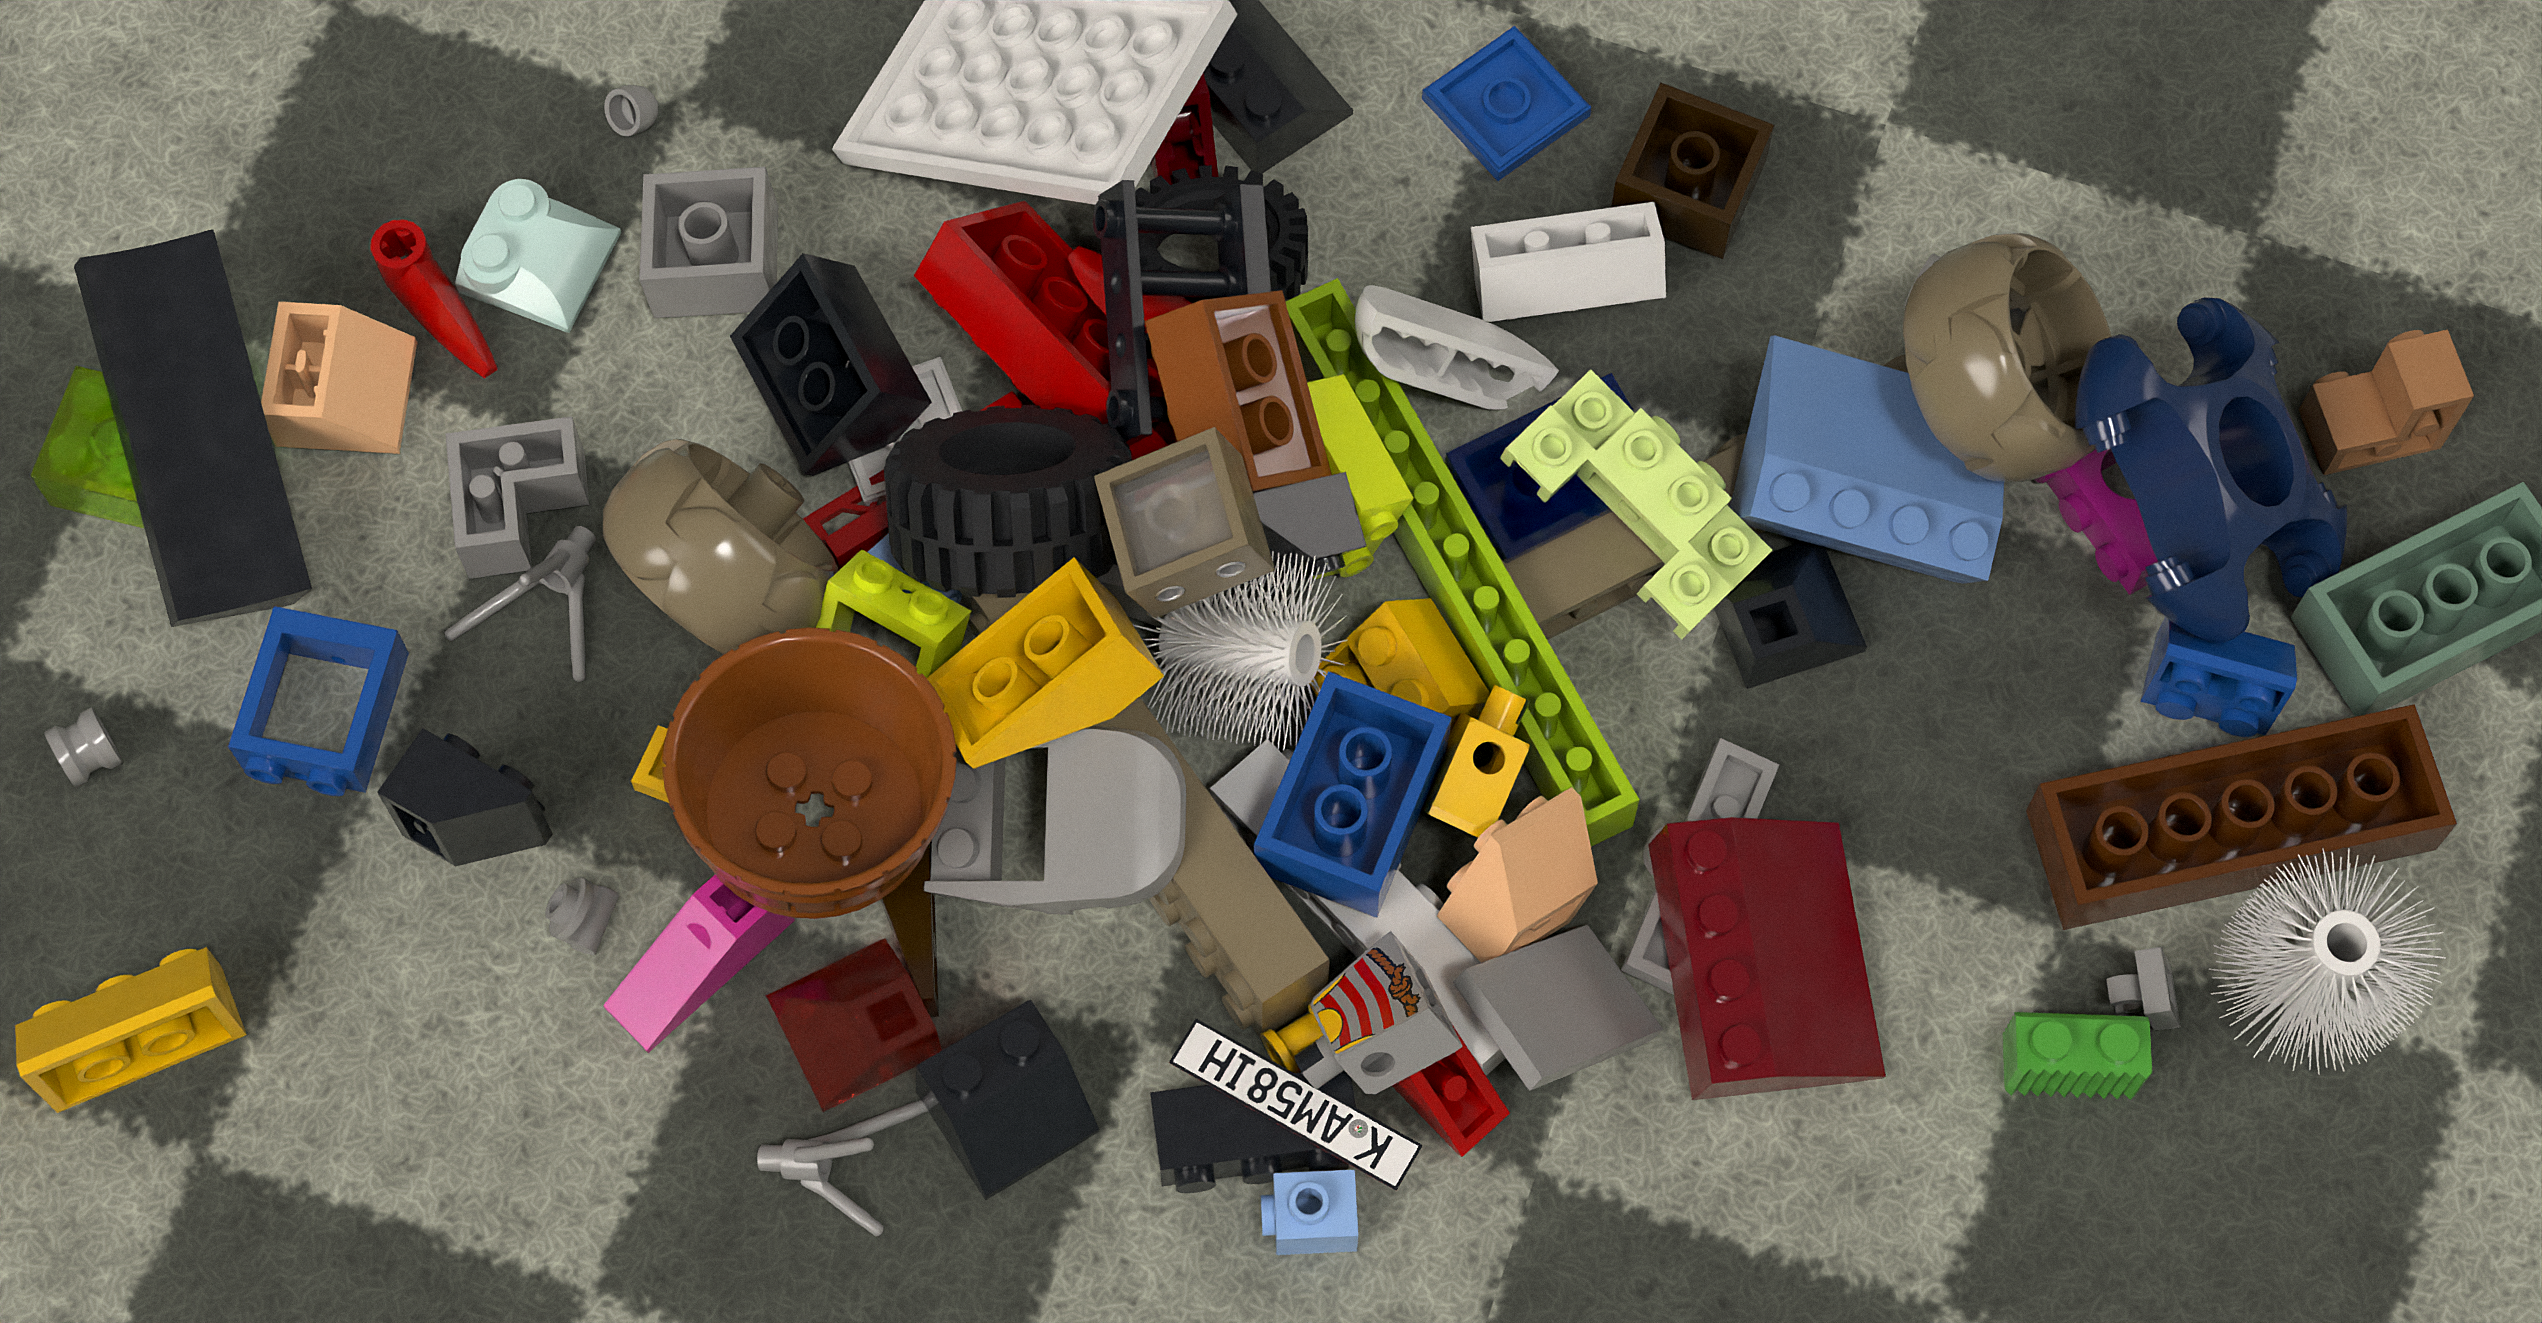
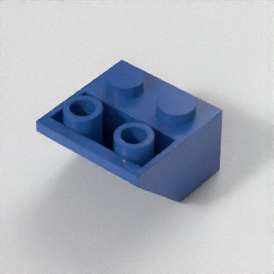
[2141,617,2297,737]

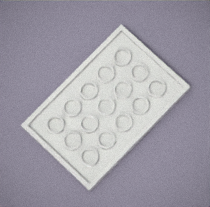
[832,0,1237,205]

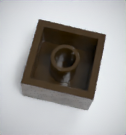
[1611,82,1775,259]

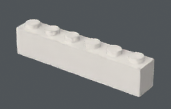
[1210,740,1506,1076]

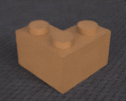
[2299,330,2474,475]

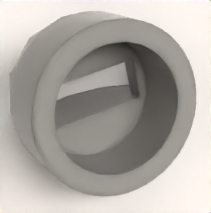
[604,85,658,136]

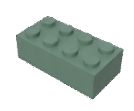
[2290,482,2542,717]

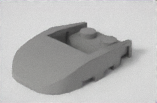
[924,725,1186,915]

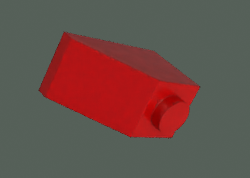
[1392,1021,1510,1157]

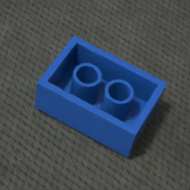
[1254,671,1452,918]

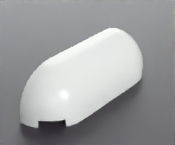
[1355,285,1559,410]

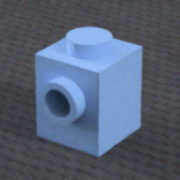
[1261,1170,1358,1255]

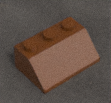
[1145,290,1332,493]

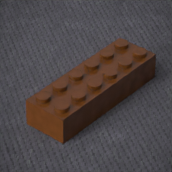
[2026,704,2457,930]

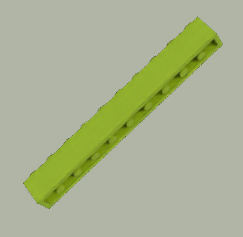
[1286,278,1640,847]

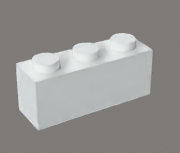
[1471,202,1666,322]

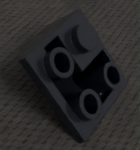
[1714,541,1867,689]

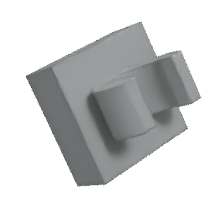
[2106,947,2181,1030]

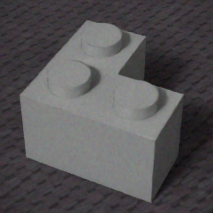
[445,416,589,579]

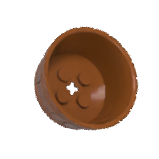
[662,627,957,919]

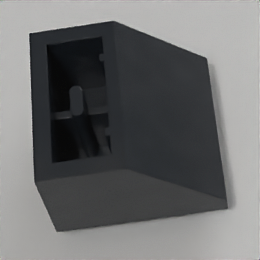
[377,728,553,867]

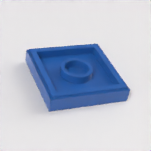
[1422,26,1591,181]

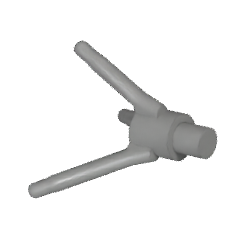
[444,526,596,682]
[757,1100,928,1236]

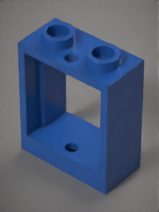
[228,606,409,796]

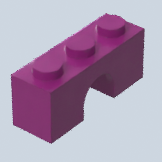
[2034,448,2158,595]

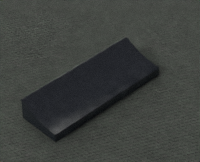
[74,229,312,627]

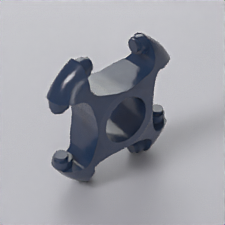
[2075,297,2347,643]

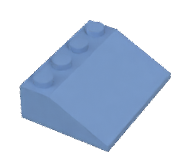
[1730,335,2004,584]

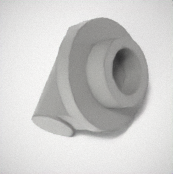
[545,877,619,956]

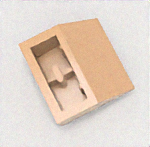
[261,302,417,454]
[1437,787,1598,963]

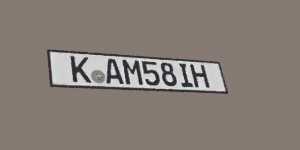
[1169,1019,1422,1190]

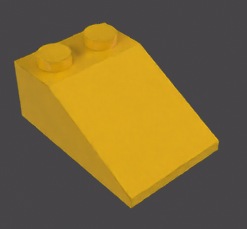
[926,557,1164,769]

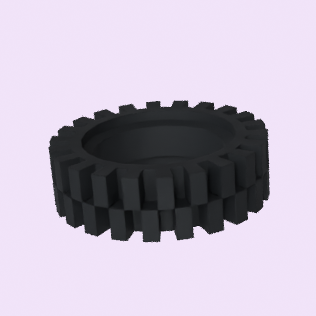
[1135,165,1308,303]

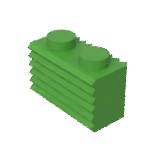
[2003,1012,2152,1100]

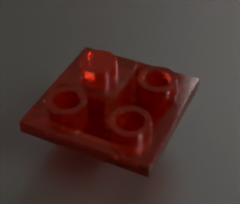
[766,938,942,1112]

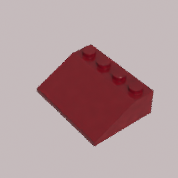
[1648,817,1886,1100]

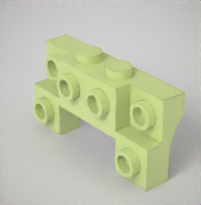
[1500,370,1772,640]

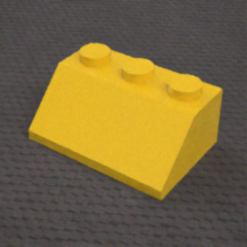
[15,947,247,1113]

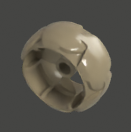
[1903,233,2112,482]
[603,439,839,654]

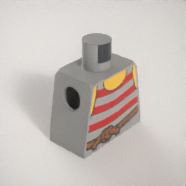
[1294,931,1463,1094]

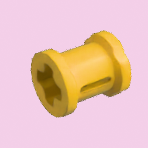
[1261,1004,1323,1073]

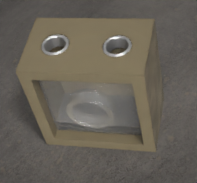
[1094,427,1275,618]

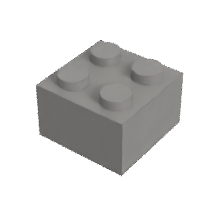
[639,167,779,318]

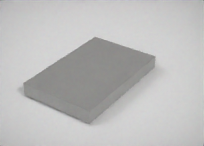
[1453,924,1663,1091]

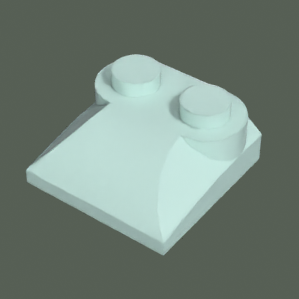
[455,179,621,333]

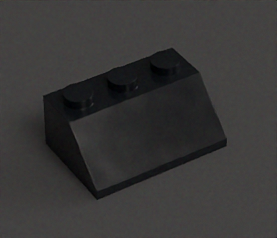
[1203,0,1353,174]
[730,253,932,476]

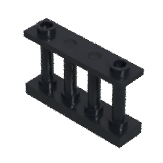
[1093,180,1271,446]

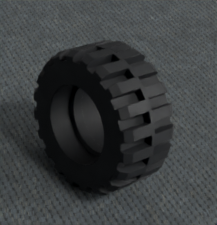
[884,405,1133,598]

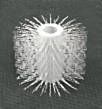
[1133,551,1348,750]
[2209,848,2446,1075]

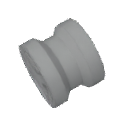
[44,707,123,788]

